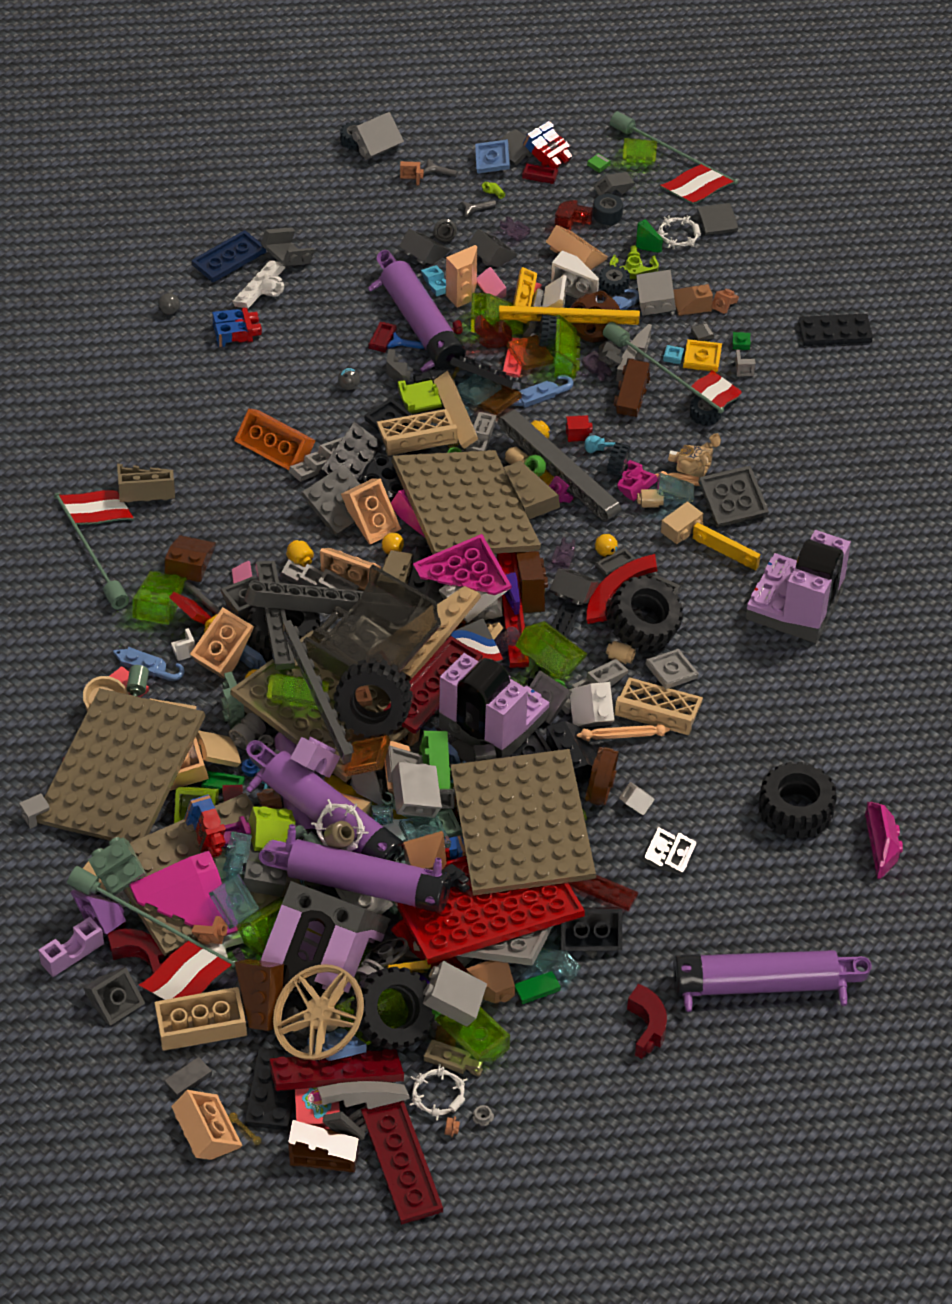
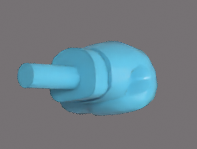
[584,435,615,453]

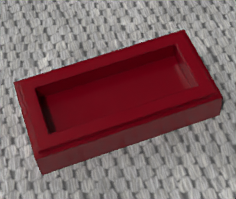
[522,163,559,184]
[368,321,397,353]

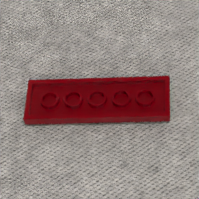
[383,636,483,734]
[269,1049,404,1091]
[361,1100,443,1225]

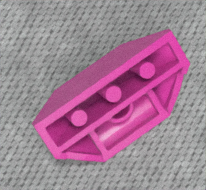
[865,802,903,879]

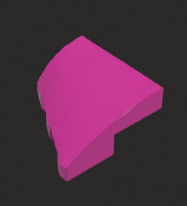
[617,460,658,501]

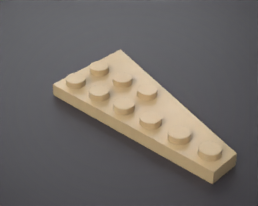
[366,586,481,680]

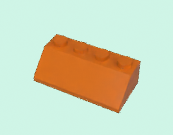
[234,408,316,470]

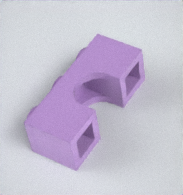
[290,737,340,778]
[38,917,104,977]

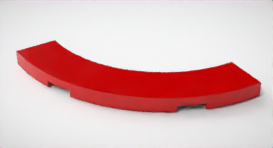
[587,554,658,624]

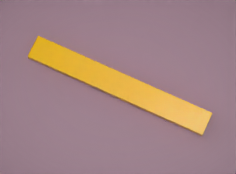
[499,305,640,325]

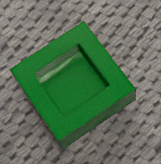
[732,332,751,350]

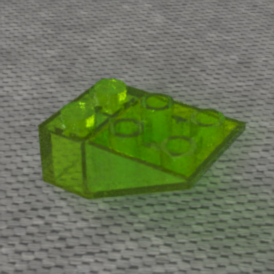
[471,293,523,334]
[132,571,186,625]

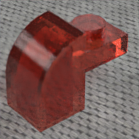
[555,200,593,230]
[474,315,513,348]

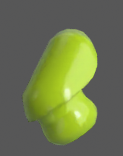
[482,182,506,199]

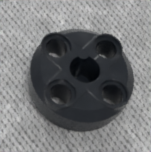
[362,454,404,503]

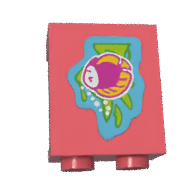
[295,1088,340,1131]

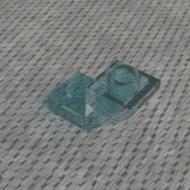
[371,804,393,825]
[534,948,581,980]

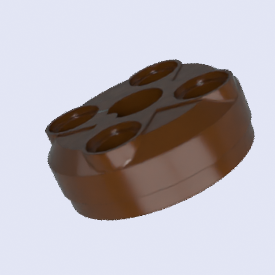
[571,291,620,343]
[585,747,619,806]

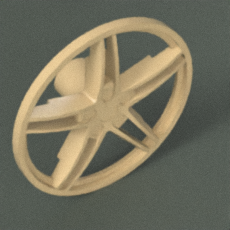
[273,964,364,1060]

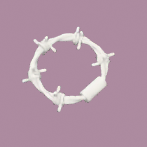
[657,215,701,249]
[311,799,369,851]
[409,1064,467,1121]

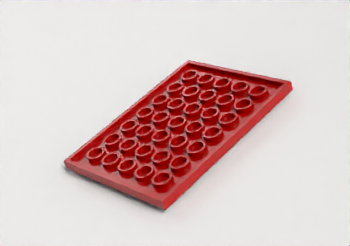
[395,856,585,965]

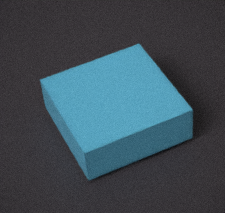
[663,345,684,364]

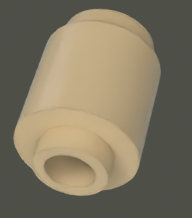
[505,446,529,465]
[637,489,664,508]
[606,641,636,664]

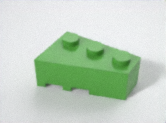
[418,730,453,789]

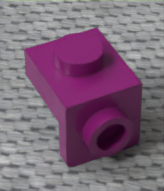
[549,476,574,503]
[223,816,251,848]

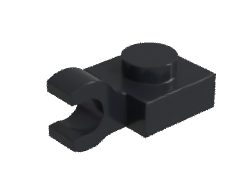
[442,864,470,893]

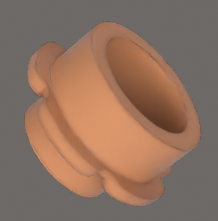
[444,1116,460,1137]

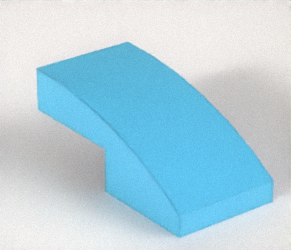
[421,265,446,297]

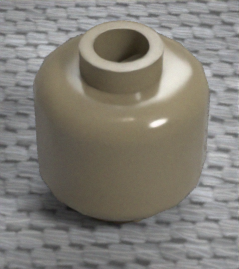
[324,821,355,849]

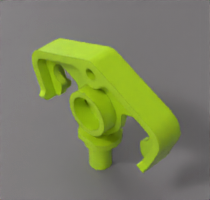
[609,245,659,279]

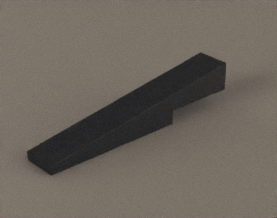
[528,602,581,687]

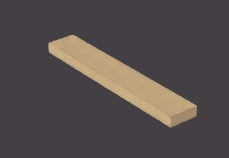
[433,371,479,449]

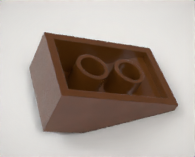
[165,535,216,582]

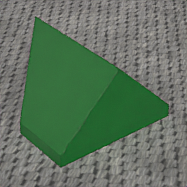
[636,219,663,253]

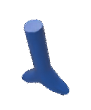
[387,332,424,349]

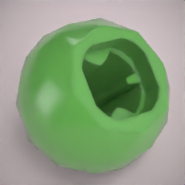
[524,455,546,477]

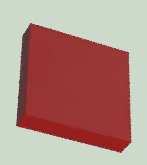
[169,591,211,625]

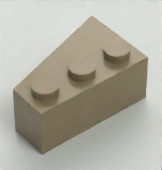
[504,461,560,519]
[117,464,175,503]
[376,550,413,595]

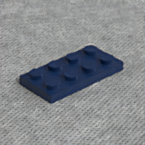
[191,230,266,283]

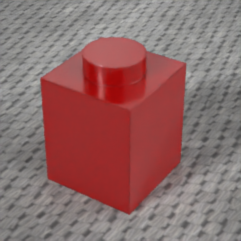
[566,415,593,442]

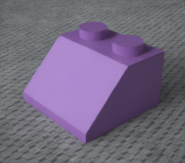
[71,890,126,934]

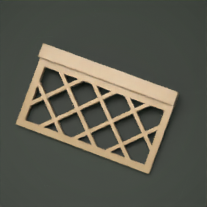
[377,409,458,456]
[615,678,703,735]

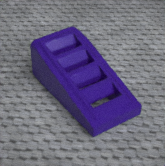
[504,572,520,615]

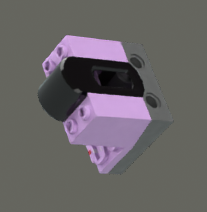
[746,530,851,644]
[439,653,549,759]
[261,881,390,998]

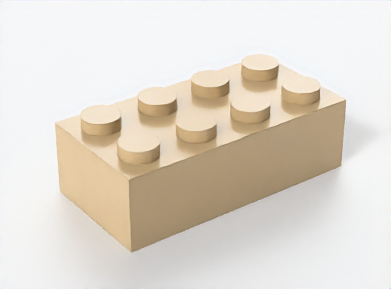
[155,987,247,1051]

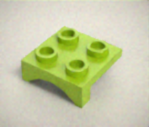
[398,380,442,414]

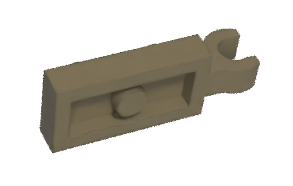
[424,1040,483,1077]

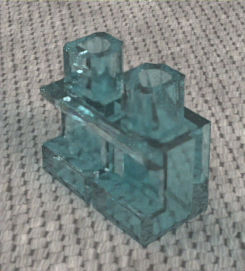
[223,832,252,881]

